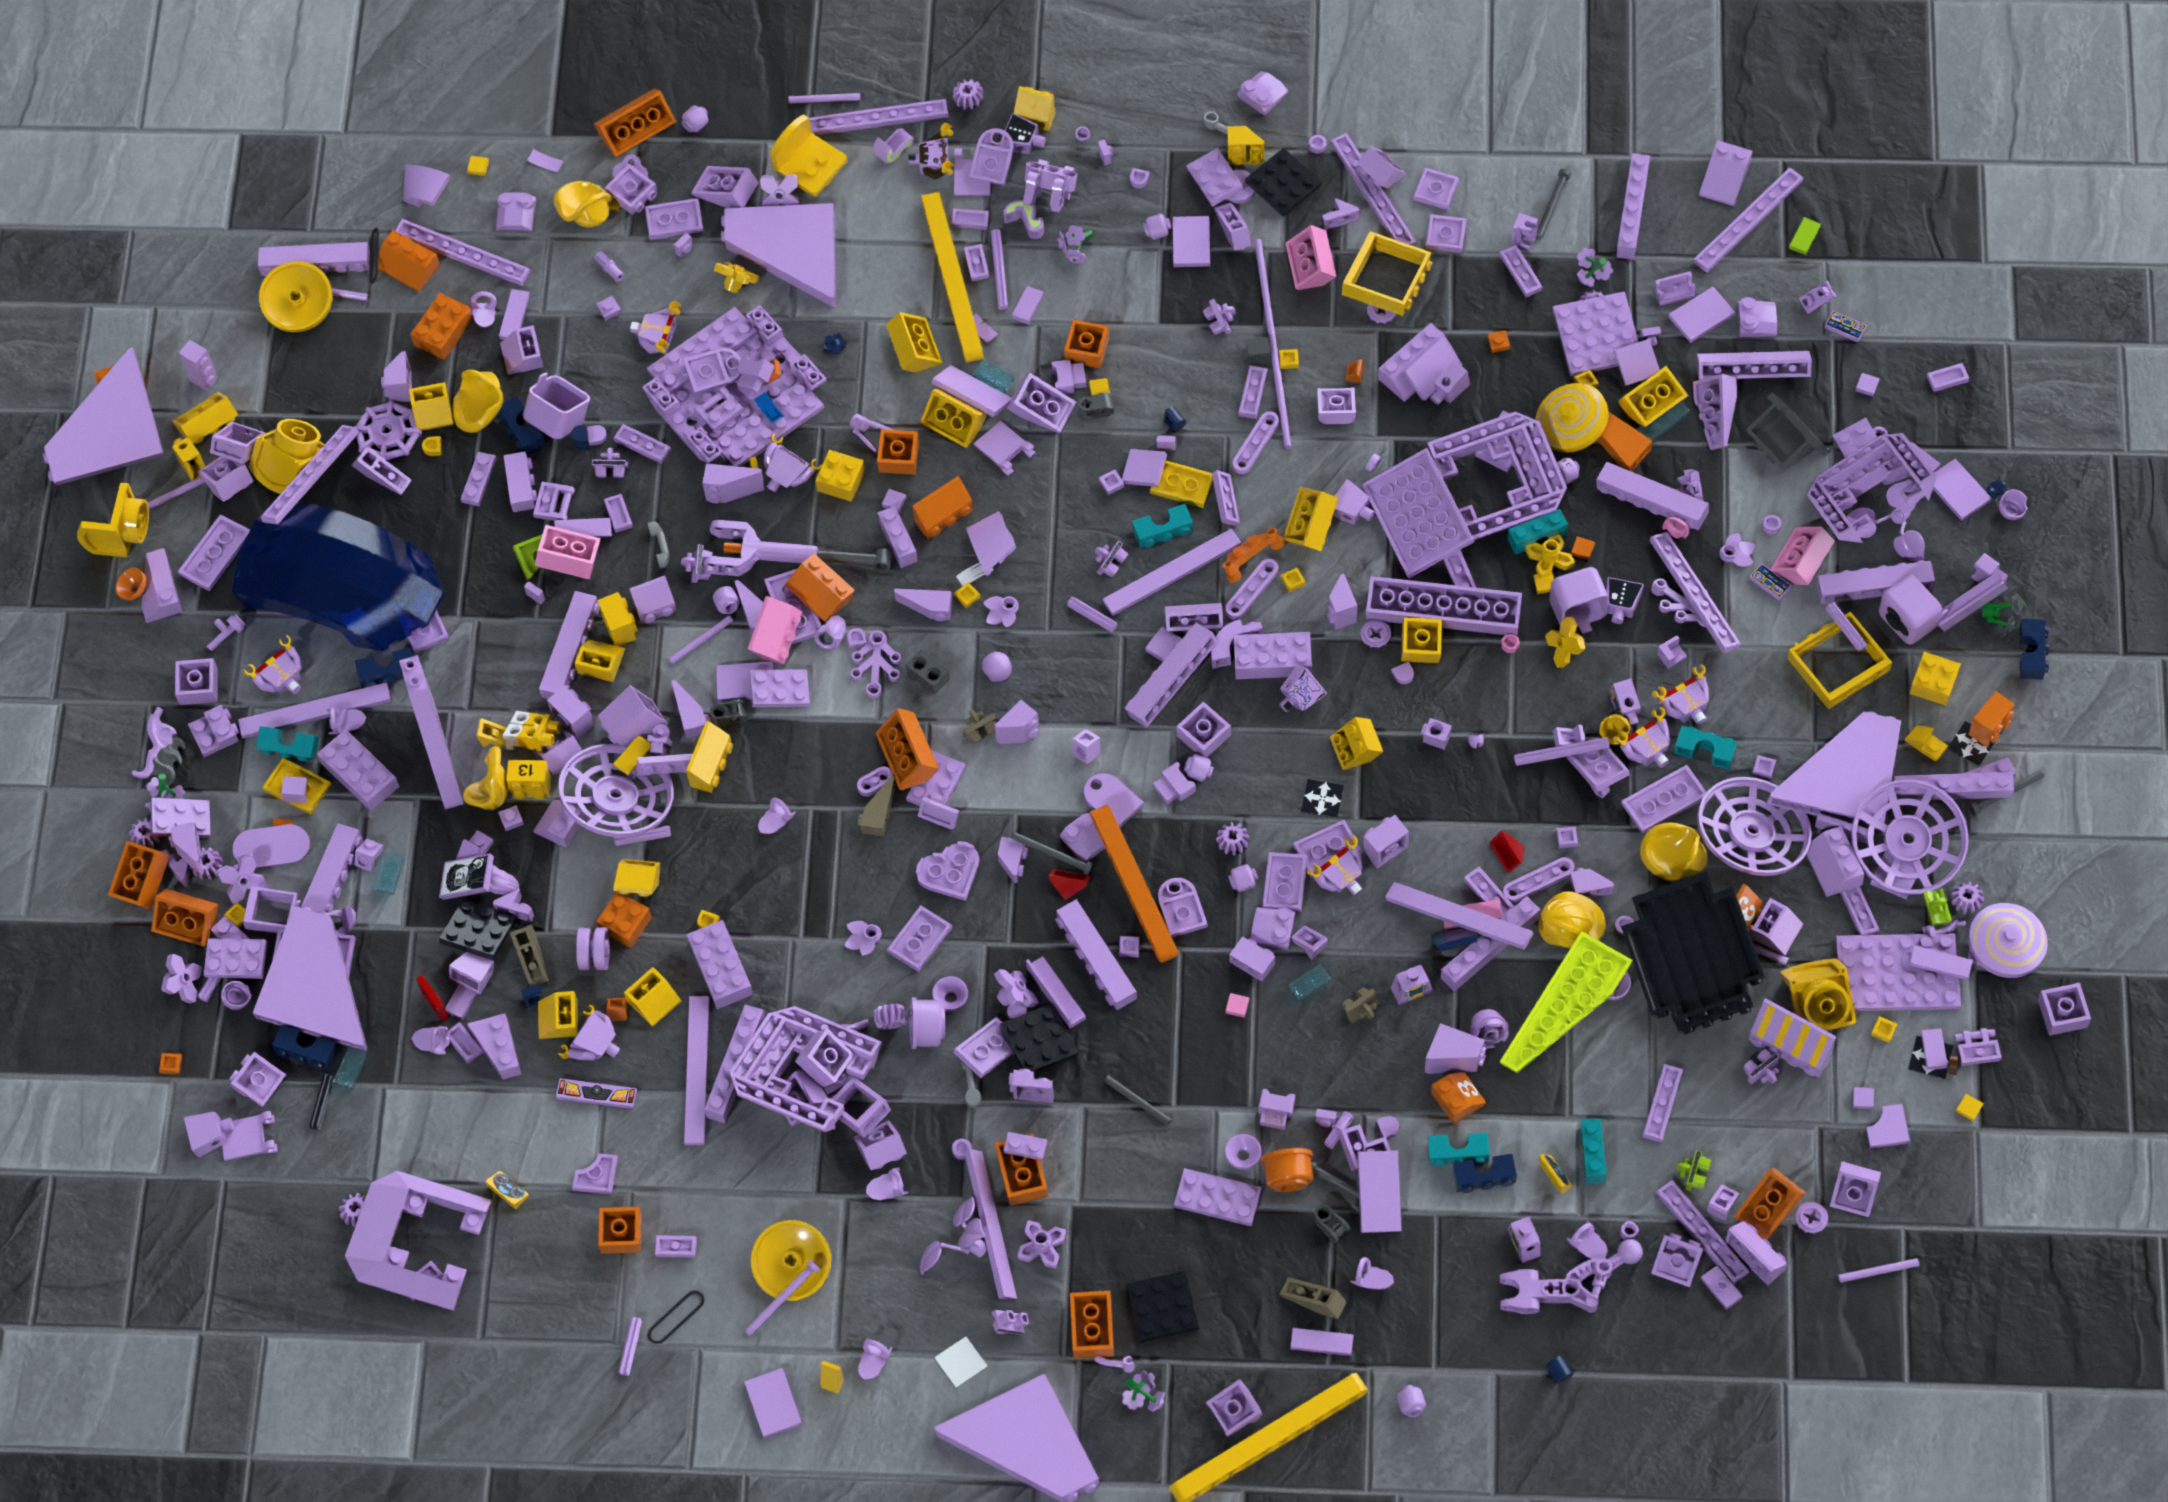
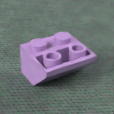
[500,325,543,375]
[1751,898,1803,956]

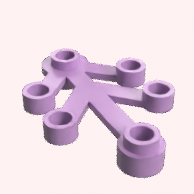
[1651,579,1708,627]
[851,631,901,699]

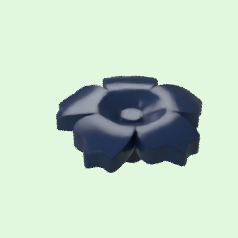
[824,333,846,354]
[1985,480,2007,499]

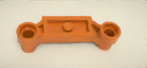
[1223,528,1285,583]

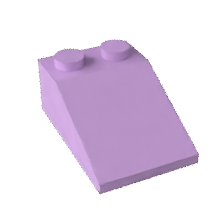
[1699,141,1752,206]
[691,166,759,208]
[1007,373,1076,433]
[703,464,765,503]

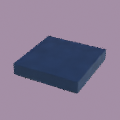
[1431,927,1477,952]

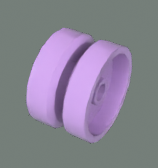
[576,927,610,970]

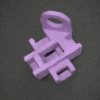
[1676,469,1704,501]

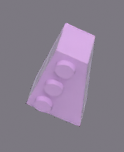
[467,1013,522,1080]

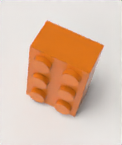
[410,293,474,360]
[108,840,170,910]
[995,1134,1048,1206]
[1070,1291,1114,1359]

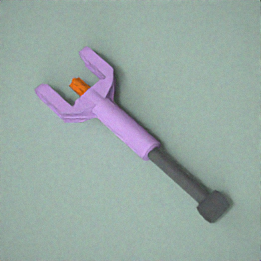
[703,520,892,576]

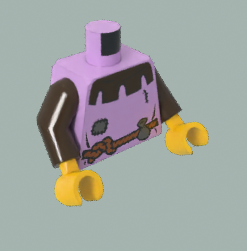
[908,123,954,180]

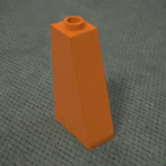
[1597,412,1652,472]

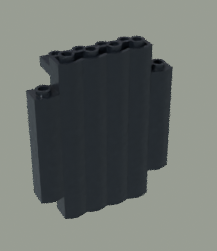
[1621,871,1766,1035]

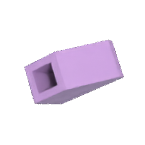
[998,837,1028,883]

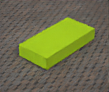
[1789,217,1821,255]

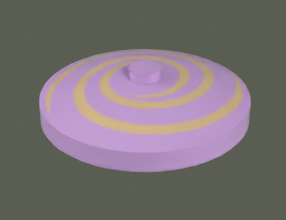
[1968,903,2048,978]

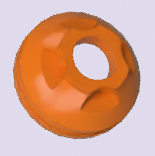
[116,567,146,601]

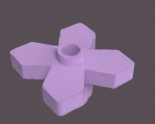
[760,174,799,207]
[217,854,267,904]
[161,954,202,1004]
[994,969,1038,1007]
[1018,1221,1066,1269]

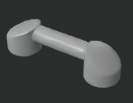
[1204,112,1228,135]
[648,521,670,569]
[960,1060,981,1108]

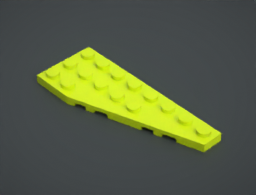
[1500,931,1633,1073]

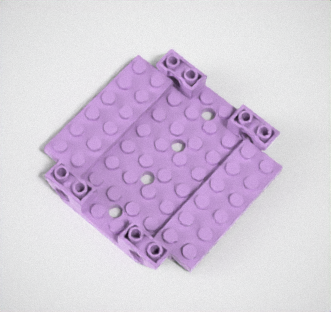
[642,305,827,467]

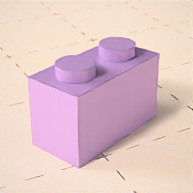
[1229,936,1275,982]

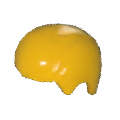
[1599,714,1631,745]

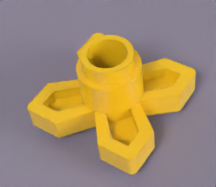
[714,262,760,293]
[1525,534,1575,578]
[1545,617,1585,668]

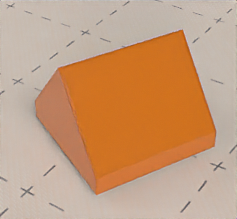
[1345,359,1365,383]

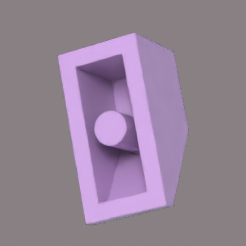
[1570,868,1614,898]

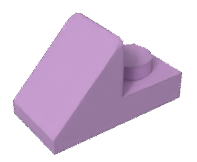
[1322,198,1359,230]
[456,830,494,860]
[162,849,191,888]
[493,889,534,922]
[1291,926,1328,960]
[1707,1184,1740,1221]

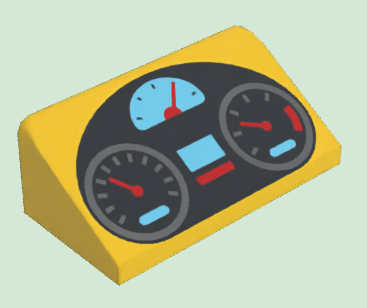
[1539,1154,1573,1194]
[485,1171,529,1209]

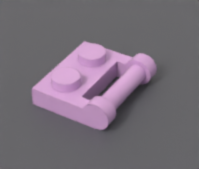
[694,387,744,433]
[533,482,575,521]

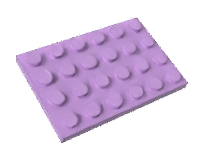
[1362,448,1475,578]
[1836,934,1961,1011]

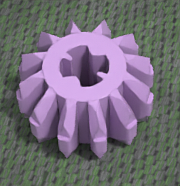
[953,79,983,110]
[129,817,162,849]
[1216,822,1249,856]
[190,847,223,880]
[1950,881,1984,915]
[874,1004,907,1030]
[339,1193,366,1227]

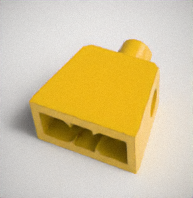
[172,438,205,481]

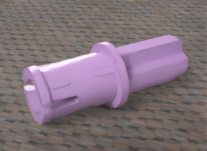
[594,251,624,282]
[1324,1111,1354,1149]

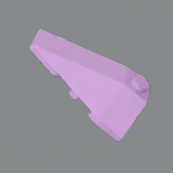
[1693,374,1737,450]
[141,548,183,623]

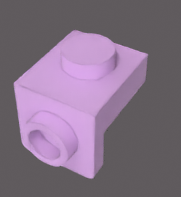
[1553,724,1585,747]
[354,839,384,871]

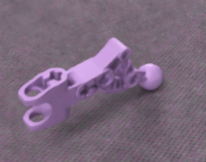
[1500,1239,1643,1314]

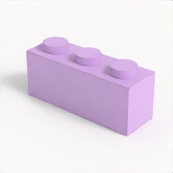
[179,340,218,391]
[503,452,537,512]
[878,506,918,568]
[1165,603,1223,632]

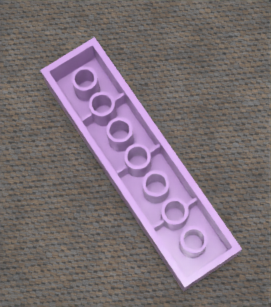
[1366,576,1522,636]

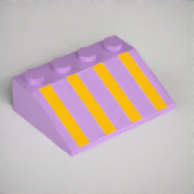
[1749,998,1836,1078]

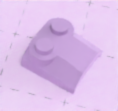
[1237,71,1288,116]
[496,192,536,232]
[1737,297,1777,337]
[1317,387,1356,424]
[1060,813,1105,863]
[1251,907,1295,950]
[1206,1380,1262,1436]

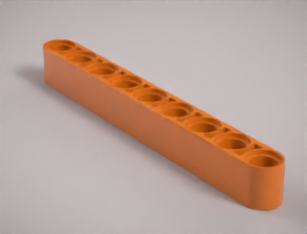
[1090,804,1179,964]

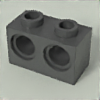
[906,649,950,695]

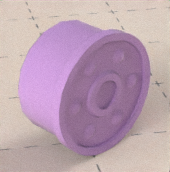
[909,997,945,1049]

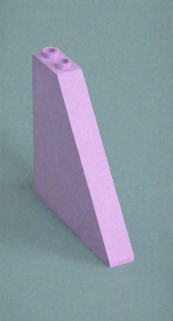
[721,203,836,307]
[43,347,165,485]
[399,655,464,810]
[1766,712,1901,831]
[253,905,367,1051]
[934,1374,1100,1502]

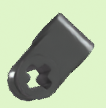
[1078,392,1115,420]
[710,699,748,727]
[1313,1204,1351,1243]

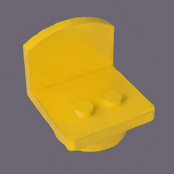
[770,114,848,197]
[248,419,325,494]
[77,483,149,558]
[1780,958,1856,1031]

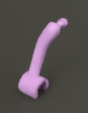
[1923,920,1966,937]
[1094,1356,1135,1372]

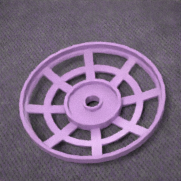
[558,744,674,837]
[1697,777,1812,876]
[1851,779,1969,895]

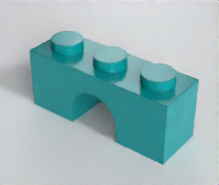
[1132,504,1193,548]
[1508,509,1568,555]
[256,726,320,762]
[1674,726,1737,770]
[1580,1119,1606,1185]
[1427,1133,1490,1167]

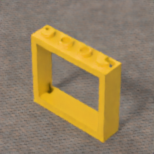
[1342,231,1433,316]
[1787,612,1892,709]

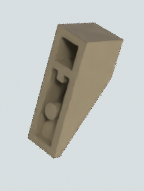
[858,777,896,837]
[510,924,549,986]
[1280,1277,1347,1319]

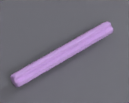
[991,229,1008,310]
[1514,737,1610,766]

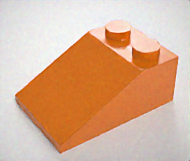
[1734,1168,1806,1240]

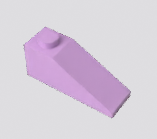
[1214,202,1252,251]
[352,446,412,495]
[734,580,763,635]
[894,589,952,621]
[671,680,710,738]
[169,822,204,875]

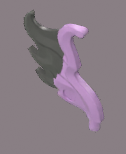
[132,707,186,787]

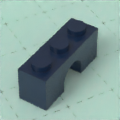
[497,396,545,455]
[2020,619,2049,680]
[355,647,413,688]
[272,1024,339,1070]
[1452,1153,1517,1193]

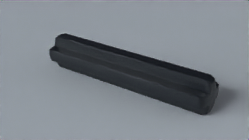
[309,1074,334,1130]

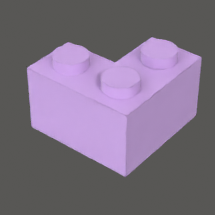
[1338,1124,1391,1171]

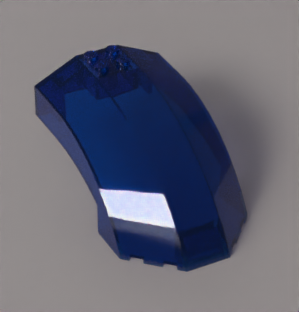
[231,502,445,651]

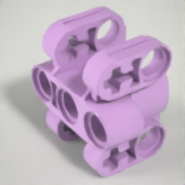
[1023,159,1077,213]

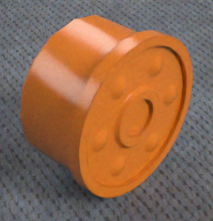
[1260,1148,1313,1192]

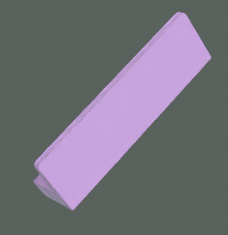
[1938,572,2008,632]
[1026,956,1086,1029]

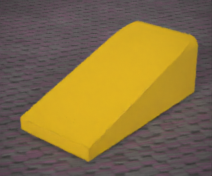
[613,736,652,775]
[820,1361,844,1394]

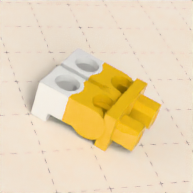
[503,711,562,752]

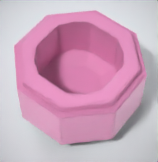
[1501,634,1520,653]

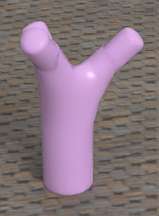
[842,1019,870,1031]

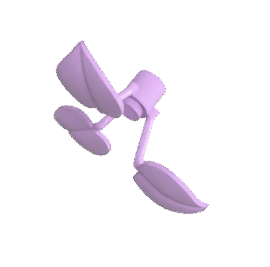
[1847,479,1925,561]
[920,1196,987,1275]

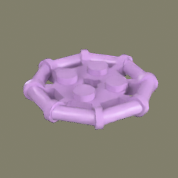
[354,400,422,461]

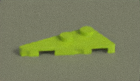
[512,534,543,580]

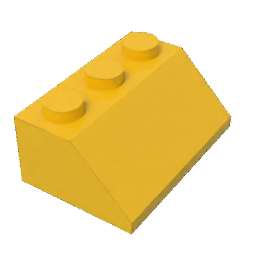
[886,312,943,372]
[1618,366,1688,427]
[920,388,987,448]
[172,392,238,445]
[1283,486,1338,551]
[686,721,733,793]

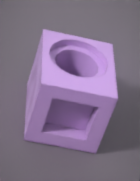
[1421,718,1452,750]
[1073,729,1100,764]

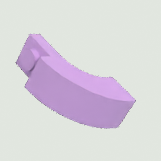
[1211,619,1263,669]

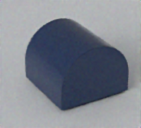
[1163,406,1186,433]
[572,425,589,450]
[521,984,544,1008]
[1545,1356,1573,1385]

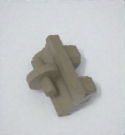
[962,710,996,744]
[1342,987,1380,1024]

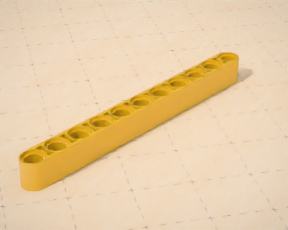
[921,191,984,363]
[1169,1373,1368,1502]

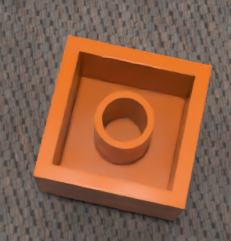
[1064,320,1109,369]
[877,429,919,475]
[1969,691,2015,748]
[596,891,652,948]
[598,1207,642,1254]

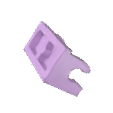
[1511,213,1538,250]
[1654,271,1695,306]

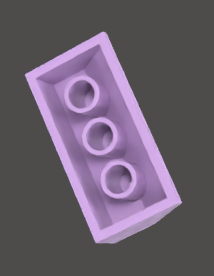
[1378,323,1457,402]

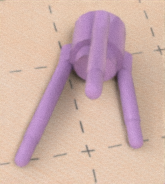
[850,414,893,453]

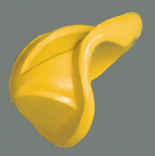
[553,181,612,227]
[452,370,504,433]
[463,746,509,810]
[1640,823,1707,883]
[1538,892,1606,949]

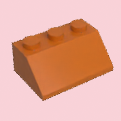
[374,230,440,292]
[912,476,973,539]
[784,554,855,622]
[151,889,219,947]

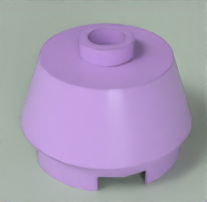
[1470,1009,1508,1049]

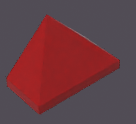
[1489,831,1524,874]
[1049,869,1090,900]

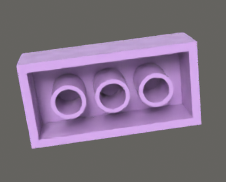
[1234,632,1312,679]
[317,729,399,811]
[686,920,753,1009]

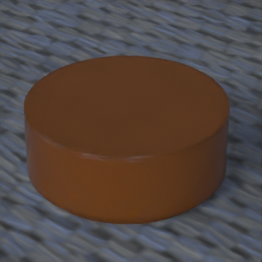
[1948,1055,1958,1075]

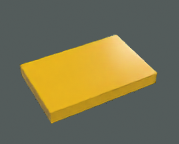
[1150,461,1213,508]
[262,757,332,815]

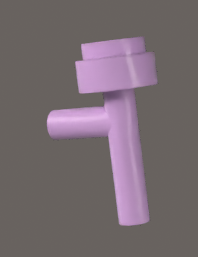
[207,614,246,651]

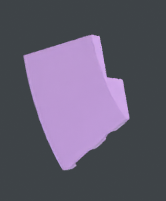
[403,165,450,208]
[966,511,1016,576]

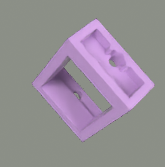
[210,422,265,464]
[243,886,301,934]
[830,1076,891,1138]

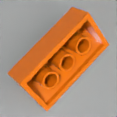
[594,89,676,157]
[875,708,939,790]

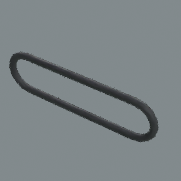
[369,227,379,284]
[648,1291,705,1344]

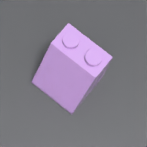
[598,685,668,747]
[1425,1023,1487,1074]

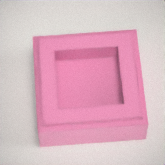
[1226,993,1249,1018]

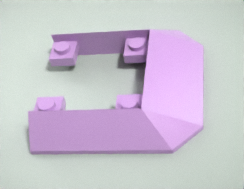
[1427,412,1567,540]
[1807,433,1937,543]
[730,1006,882,1132]
[345,1171,492,1311]

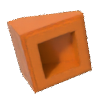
[606,997,627,1022]

